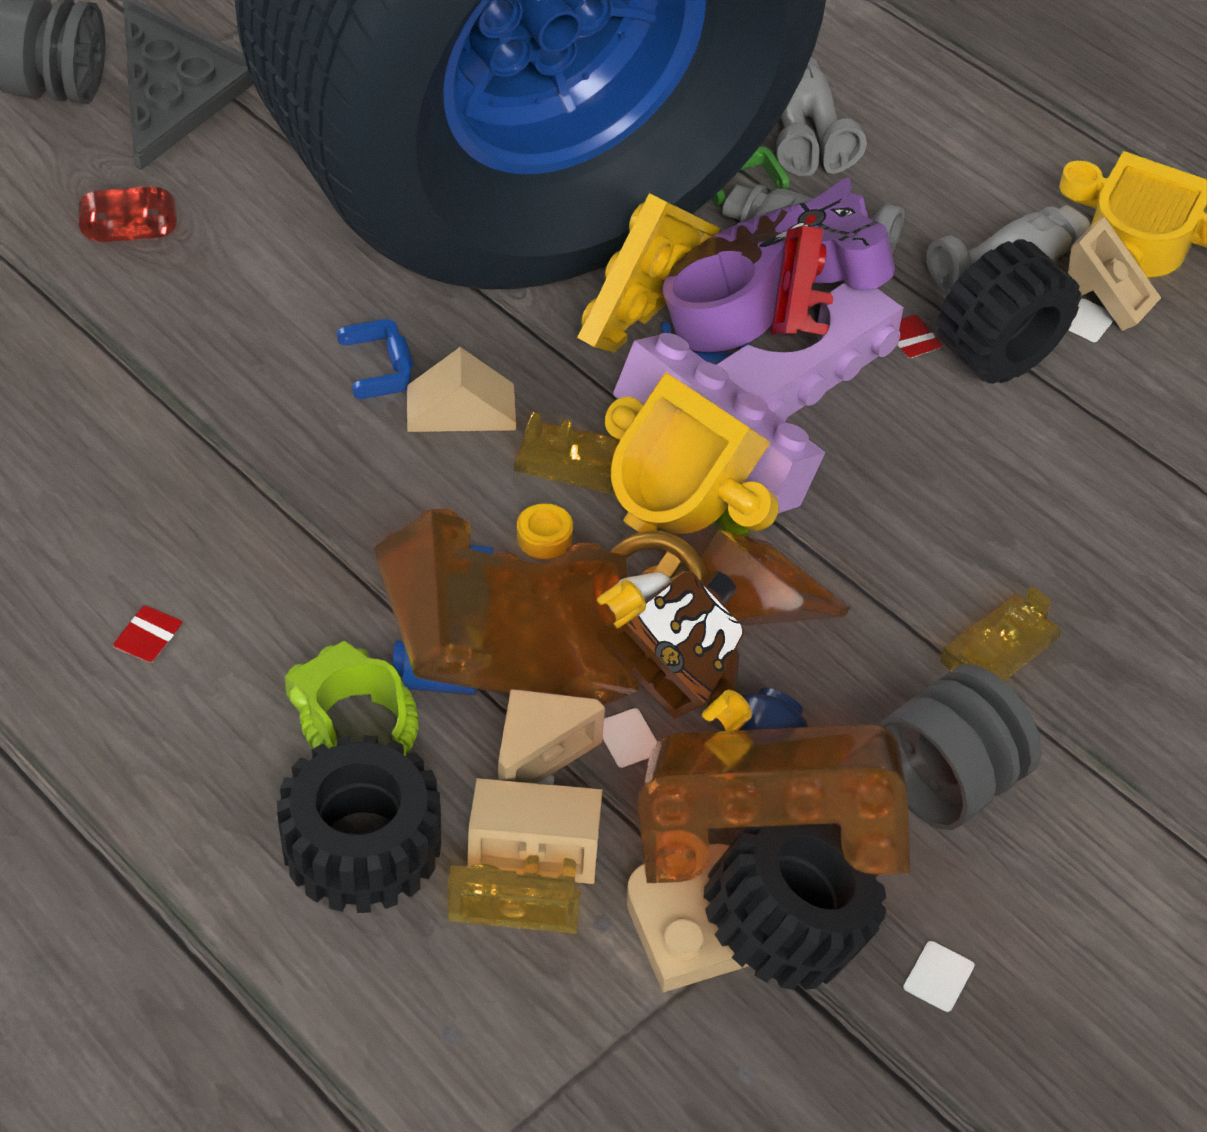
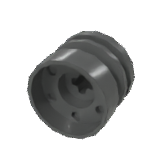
[0,0,106,104]
[872,664,1042,830]

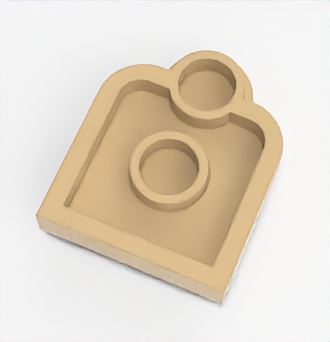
[626,827,748,993]

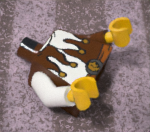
[596,570,752,738]

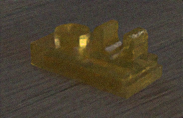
[514,413,620,495]
[940,586,1062,681]
[448,855,580,933]

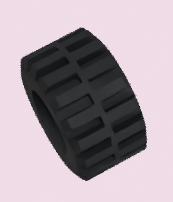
[937,239,1081,384]
[277,735,441,913]
[704,807,887,990]

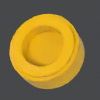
[516,503,573,559]

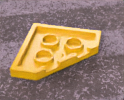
[577,193,721,353]

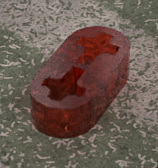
[78,187,177,242]

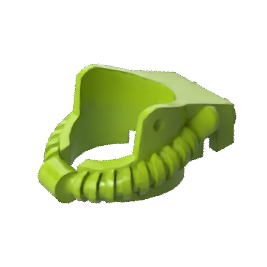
[284,640,419,756]

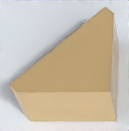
[407,347,516,432]
[498,689,605,784]

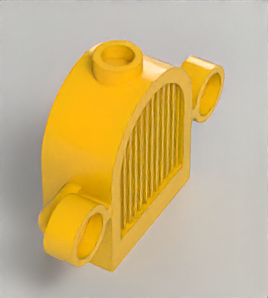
[1059,151,1207,278]
[605,372,779,534]

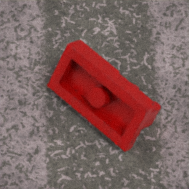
[771,225,833,336]

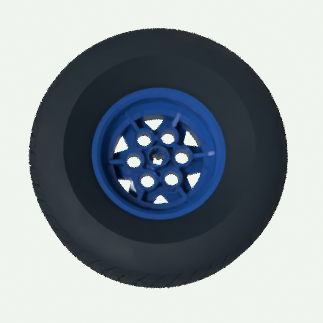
[235,0,826,289]

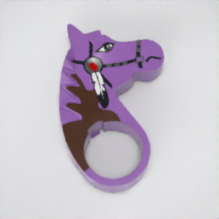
[663,178,895,352]

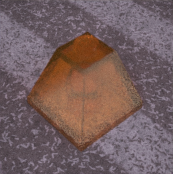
[700,530,850,625]

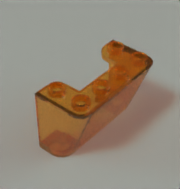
[374,509,639,705]
[638,725,910,883]

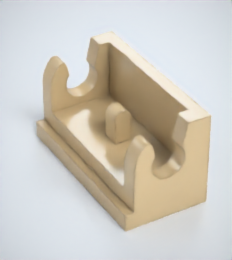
[467,778,602,884]

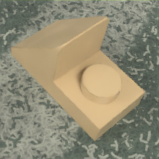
[1068,216,1161,331]

